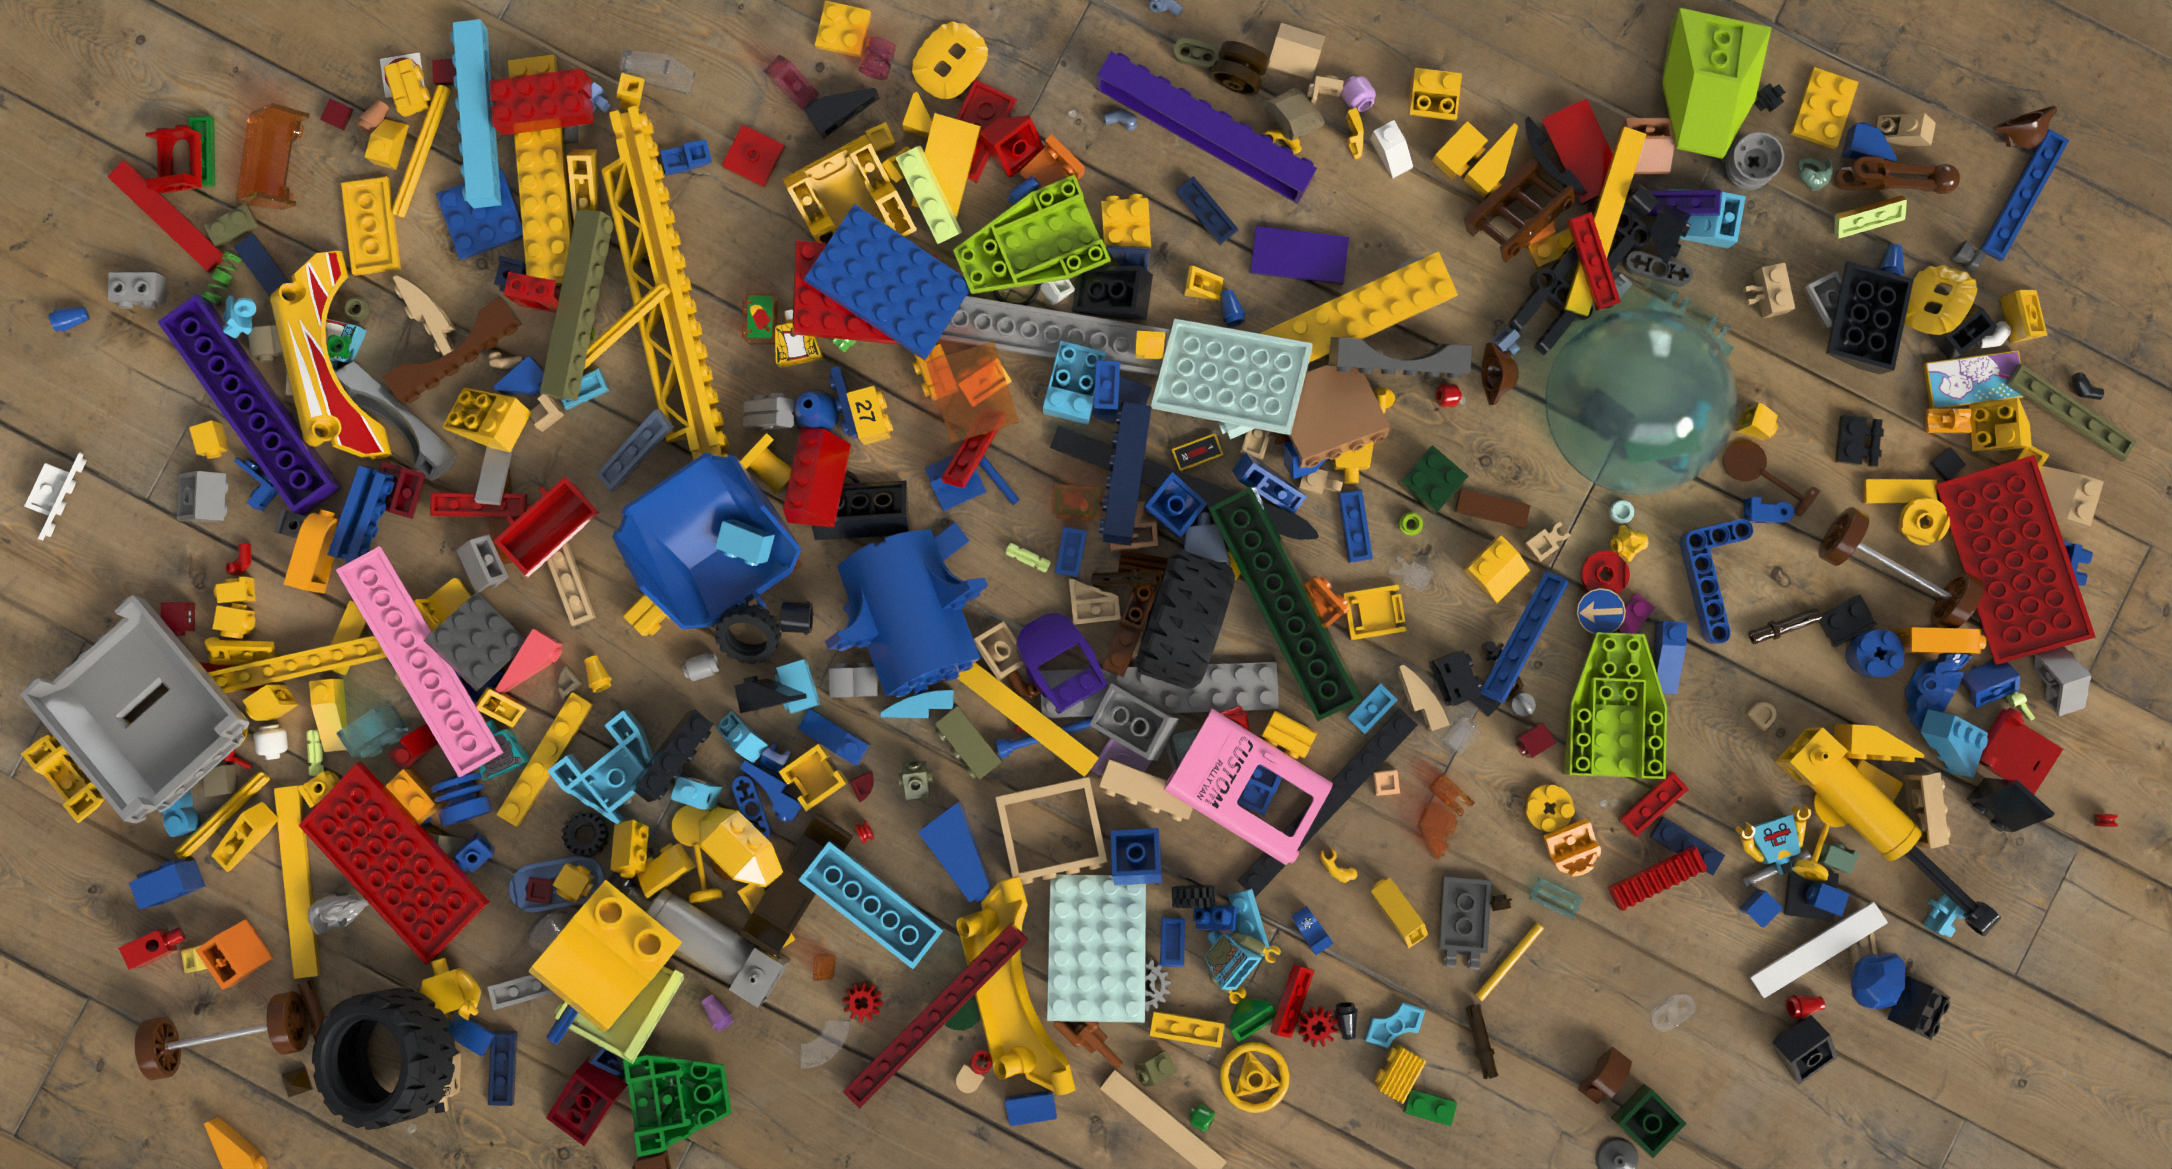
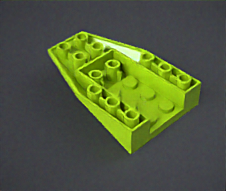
[1662,8,1772,159]
[1563,632,1667,779]

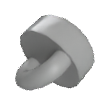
[1510,693,1536,717]

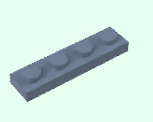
[596,409,674,491]

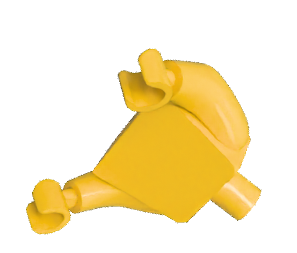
[419,958,481,1020]

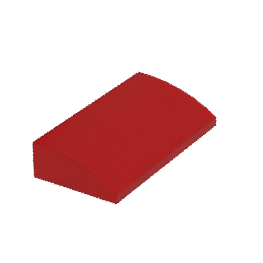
[1542,99,1613,205]

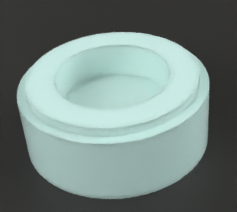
[1609,500,1634,524]

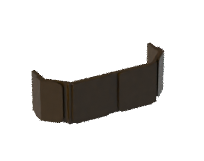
[739,813,854,957]

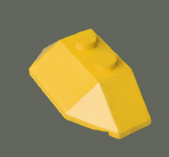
[699,807,783,887]

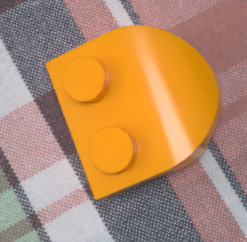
[1543,818,1601,876]

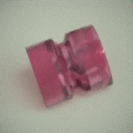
[859,37,896,80]

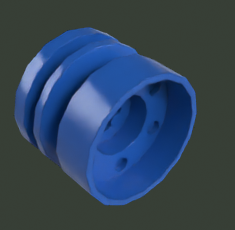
[430,772,493,827]

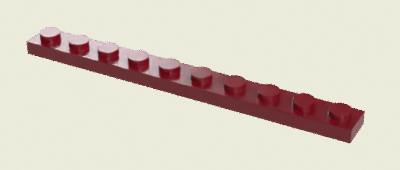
[843,922,1028,1109]

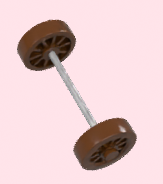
[1818,507,1984,628]
[135,991,309,1081]

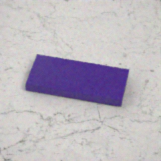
[1250,226,1349,285]

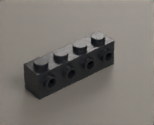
[629,709,714,802]

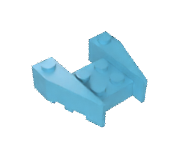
[547,709,654,824]

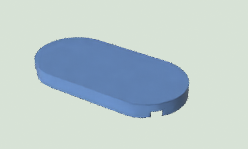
[509,856,605,912]

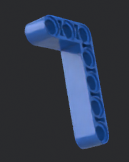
[1679,519,1754,644]

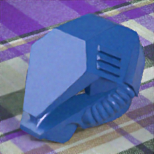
[1851,953,1905,1009]

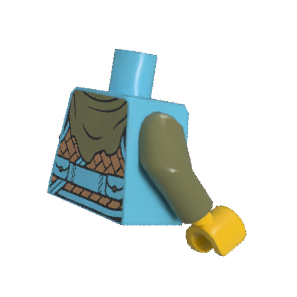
[1205,931,1281,1004]

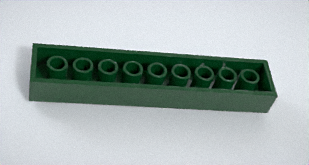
[1208,485,1362,722]

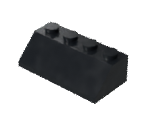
[811,480,909,540]

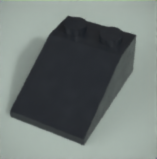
[1072,266,1153,320]
[1967,778,2055,832]

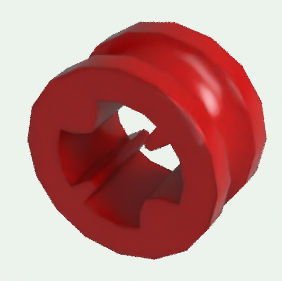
[2094,814,2118,827]
[855,820,875,844]
[969,1050,993,1075]

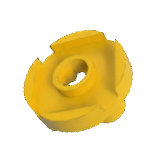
[1898,497,1950,545]
[1525,784,1575,832]

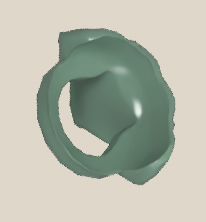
[1797,158,1833,191]

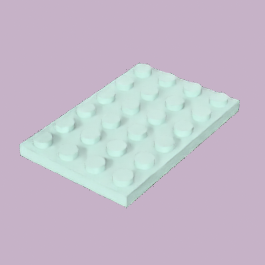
[1151,319,1313,435]
[1047,874,1146,1023]

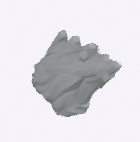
[308,894,368,935]

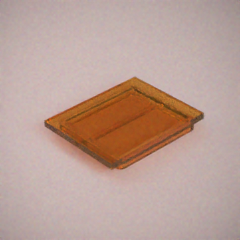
[926,341,1019,444]

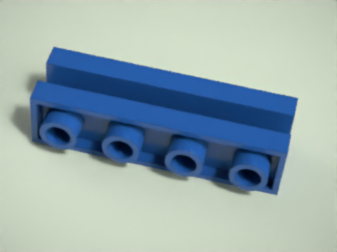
[327,465,394,563]

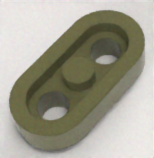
[1173,38,1219,70]

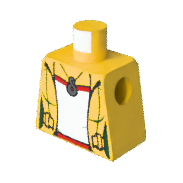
[775,310,823,368]

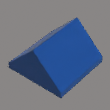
[1143,472,1207,538]

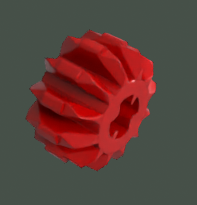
[842,980,883,1023]
[1297,1006,1338,1047]

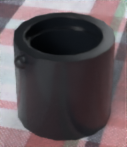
[780,601,813,635]

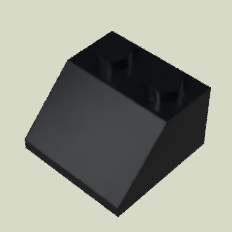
[1772,1015,1837,1084]

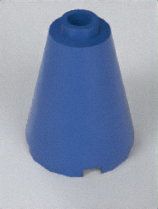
[792,389,839,432]

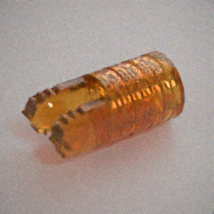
[1429,773,1475,817]

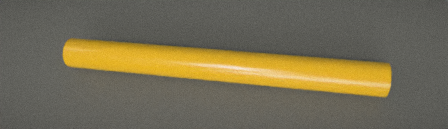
[1475,922,1544,1001]

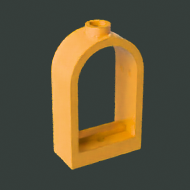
[284,509,339,593]
[1892,627,1986,654]

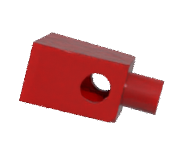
[119,927,186,970]

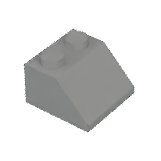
[176,471,228,522]

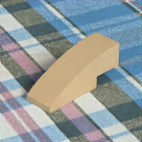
[1396,665,1450,731]

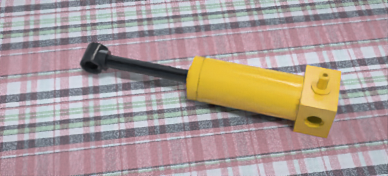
[1775,727,2001,936]

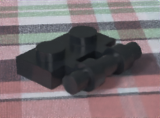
[1835,415,1884,467]

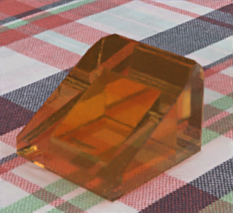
[813,954,836,981]

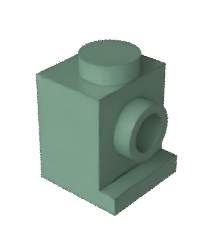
[1818,842,1860,874]

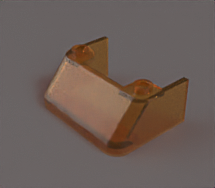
[236,103,310,210]

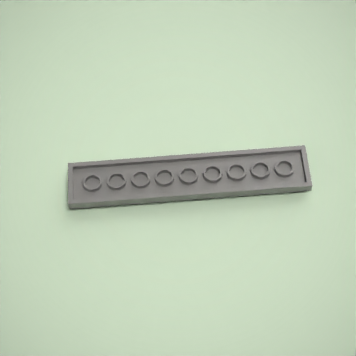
[939,296,1171,376]
[1040,662,1279,718]

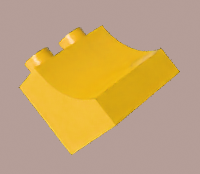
[528,880,682,1033]

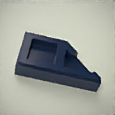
[1106,245,1150,270]

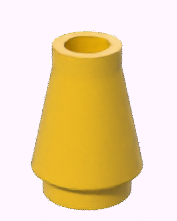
[584,656,612,693]

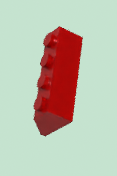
[783,427,851,528]

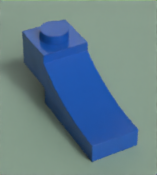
[740,760,803,822]

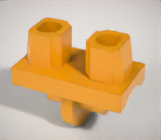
[1925,409,1972,433]

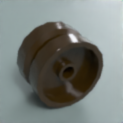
[1210,41,1270,95]

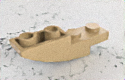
[393,275,457,356]

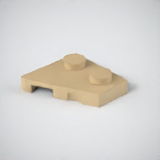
[1069,579,1121,625]

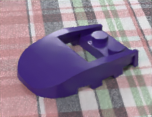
[1016,613,1107,714]

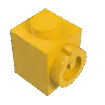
[212,603,255,639]
[553,863,595,903]

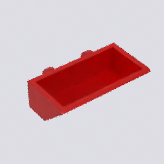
[493,476,599,578]

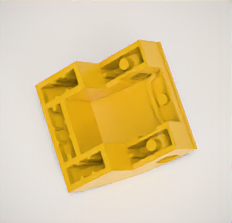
[782,135,917,243]

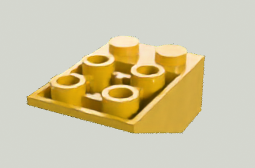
[442,388,532,452]
[1834,724,1924,762]

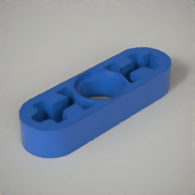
[732,776,771,839]

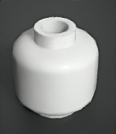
[253,724,288,760]

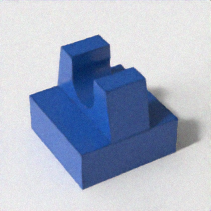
[760,743,791,776]

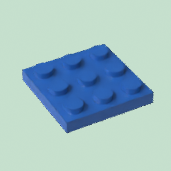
[436,169,523,260]

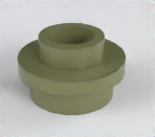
[345,297,369,321]

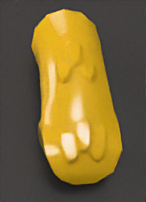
[1261,130,1302,154]
[1320,848,1357,883]

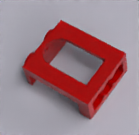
[145,125,202,194]
[504,272,561,313]

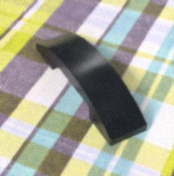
[1525,116,1587,195]

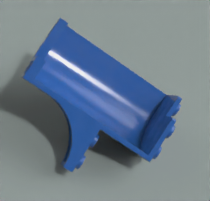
[825,529,988,697]

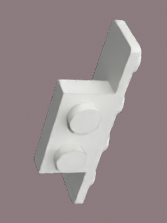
[24,451,87,541]

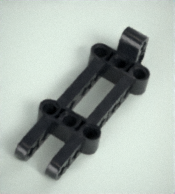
[1507,184,1659,355]

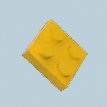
[815,1,871,58]

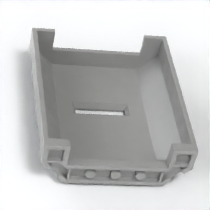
[20,595,250,823]

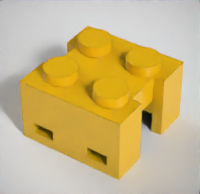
[779,744,849,811]

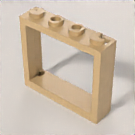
[996,776,1107,885]

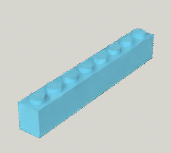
[450,19,502,208]

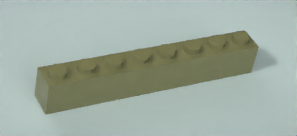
[540,210,614,401]

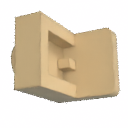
[1307,75,1344,106]

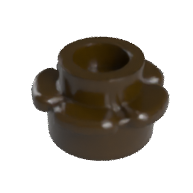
[1490,894,1512,911]

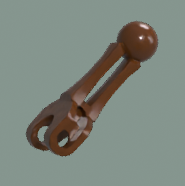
[1834,157,1960,194]

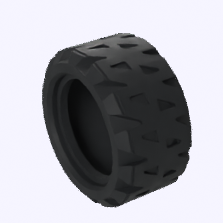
[1135,550,1235,690]
[312,987,456,1130]

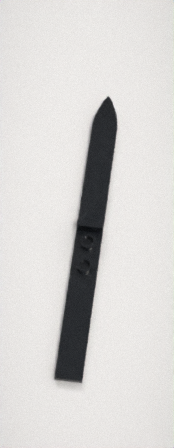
[1050,426,1319,540]

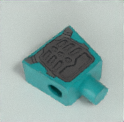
[479,720,530,781]

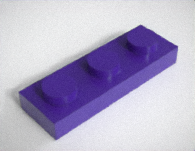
[1647,190,1722,216]

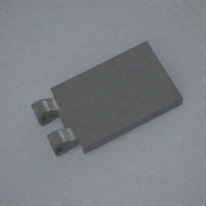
[1438,877,1492,970]

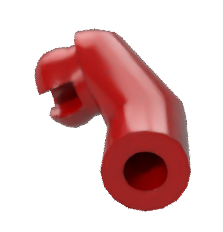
[225,543,252,576]

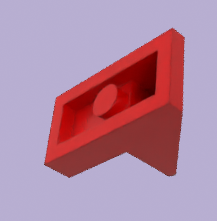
[387,724,439,771]

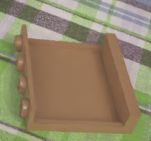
[1289,364,1390,469]

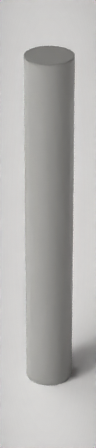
[1741,849,1811,887]

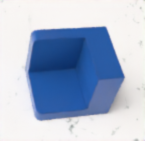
[1739,889,1783,928]

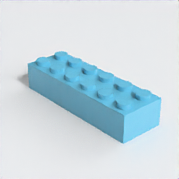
[799,840,943,969]

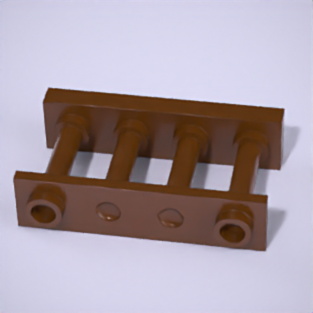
[1464,158,1575,263]

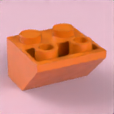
[195,919,274,990]

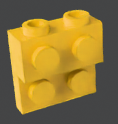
[1101,194,1151,248]

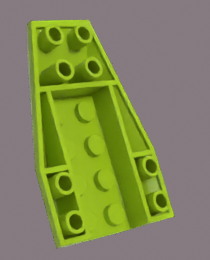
[953,174,1111,294]

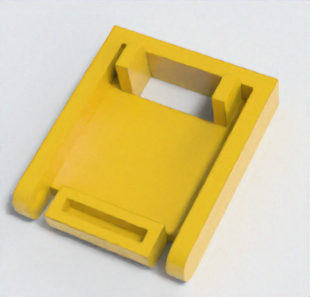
[1342,585,1407,640]

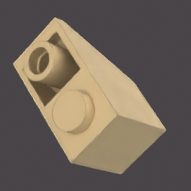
[1876,113,1936,147]

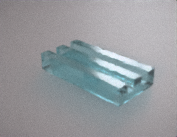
[1529,877,1584,920]

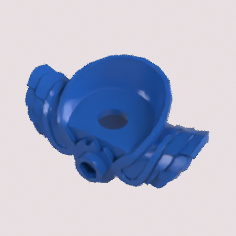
[1905,653,1972,733]

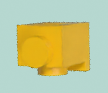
[616,73,645,110]
[214,577,256,604]
[297,771,340,808]

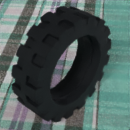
[715,603,781,664]

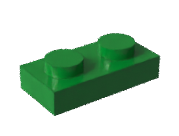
[1403,1089,1457,1126]

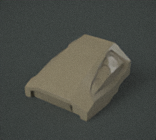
[1263,87,1325,141]

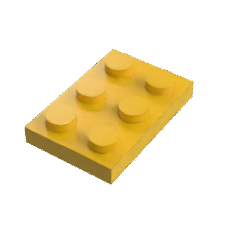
[1790,67,1859,149]

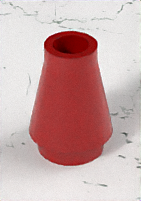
[1786,995,1825,1019]

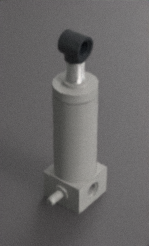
[607,871,790,1008]

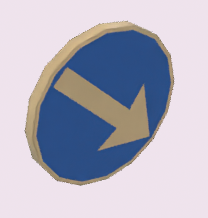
[1577,588,1626,634]

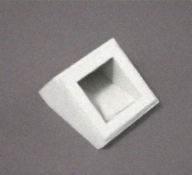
[1040,279,1075,306]

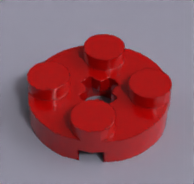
[1580,550,1630,594]

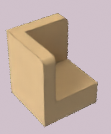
[530,394,565,432]

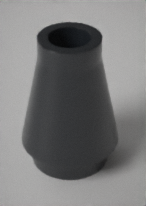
[1334,1002,1358,1040]

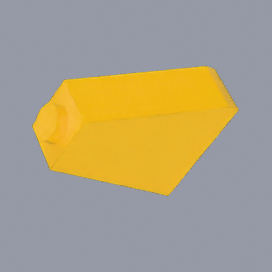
[1371,877,1428,948]

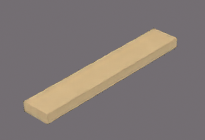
[1100,1069,1227,1169]

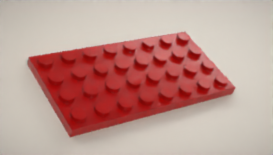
[1935,455,2096,665]
[298,761,490,965]

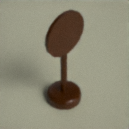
[1723,440,1820,517]

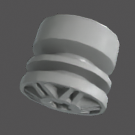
[1724,132,1785,191]

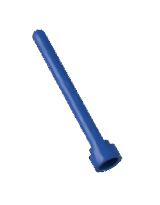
[995,717,1093,759]

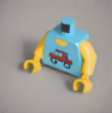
[1736,804,1811,875]

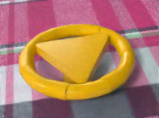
[1220,1042,1290,1113]

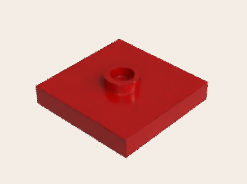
[721,125,785,188]

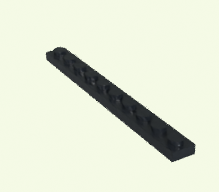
[1237,709,1418,898]

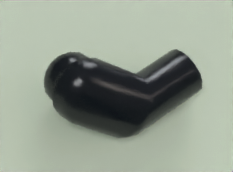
[2072,372,2104,400]

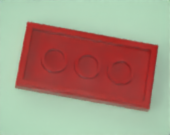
[956,79,1017,183]

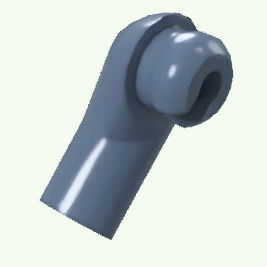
[1148,0,1184,17]
[1103,109,1137,131]

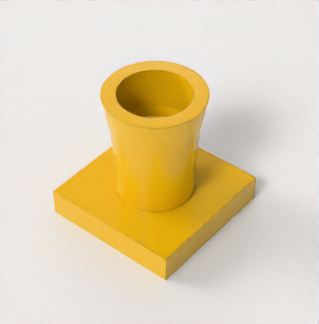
[740,433,792,495]

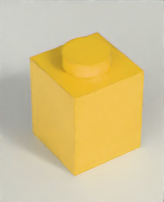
[189,420,229,459]

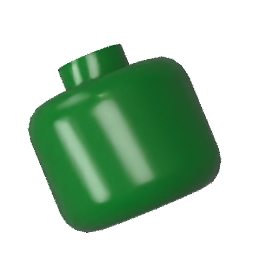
[1189,1104,1215,1132]

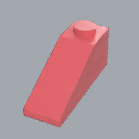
[495,629,563,693]

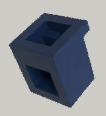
[494,256,526,293]

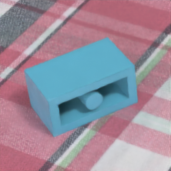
[715,519,775,566]
[775,659,821,713]

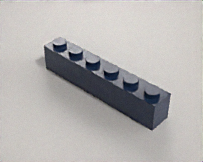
[1099,402,1151,546]

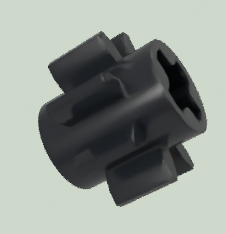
[1754,83,1786,113]

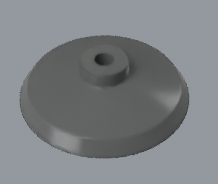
[1596,1137,1639,1169]

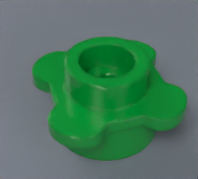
[327,334,352,359]

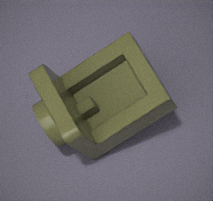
[1134,1050,1177,1087]

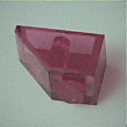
[763,55,819,110]

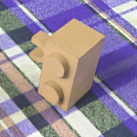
[1743,263,1795,318]

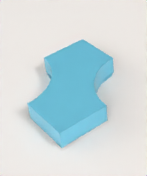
[1364,1001,1425,1048]

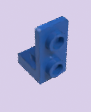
[234,458,279,511]

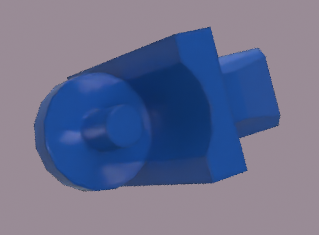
[1193,906,1239,931]

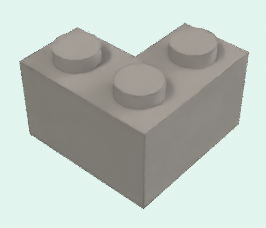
[2033,646,2091,717]

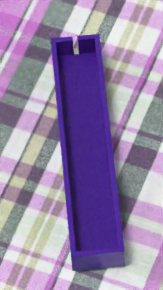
[1097,51,1317,204]

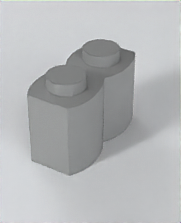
[829,663,878,698]

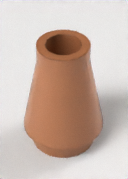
[356,100,389,135]

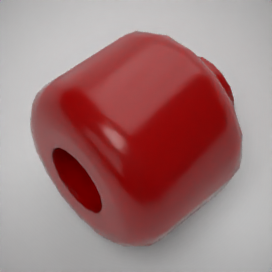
[1436,383,1462,407]

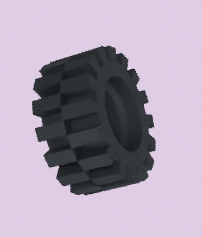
[562,812,608,857]
[1171,885,1215,908]

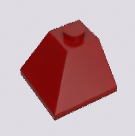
[979,115,1044,178]

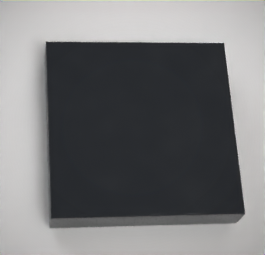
[1784,871,1839,921]

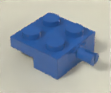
[1237,756,1282,816]

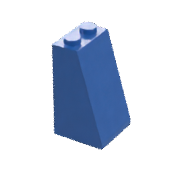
[918,801,992,902]

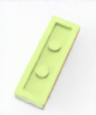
[1834,195,1907,239]

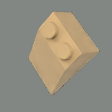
[2040,466,2104,529]

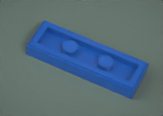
[1338,489,1373,563]

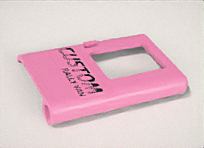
[1163,708,1333,865]

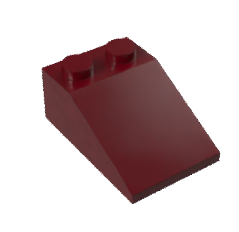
[546,1057,628,1146]

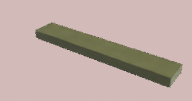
[2006,364,2136,461]

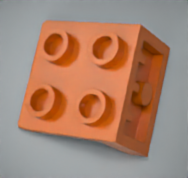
[1020,134,1085,189]

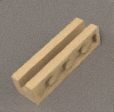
[1097,758,1193,822]

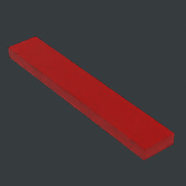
[107,160,226,273]

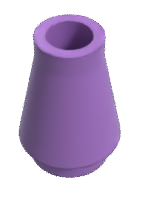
[701,994,734,1032]

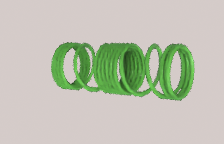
[201,251,242,304]

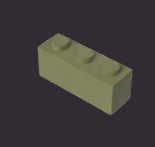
[935,706,1003,780]

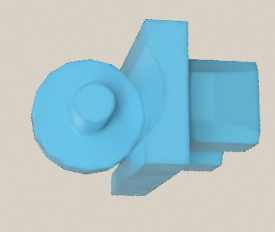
[223,295,256,338]
[1923,894,1965,937]

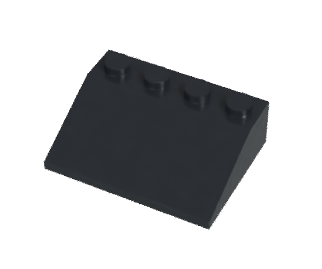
[1826,261,1914,374]

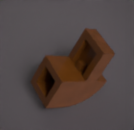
[1578,1047,1632,1104]

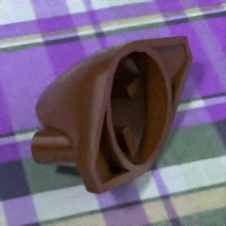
[1993,106,2057,148]
[1481,343,1519,405]

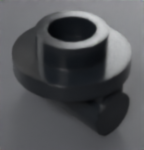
[1482,641,1504,662]

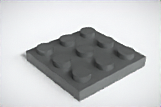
[424,592,526,691]

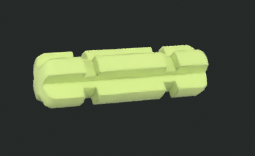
[1005,543,1051,572]
[306,729,324,776]

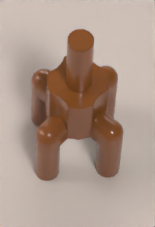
[1053,1021,1123,1069]

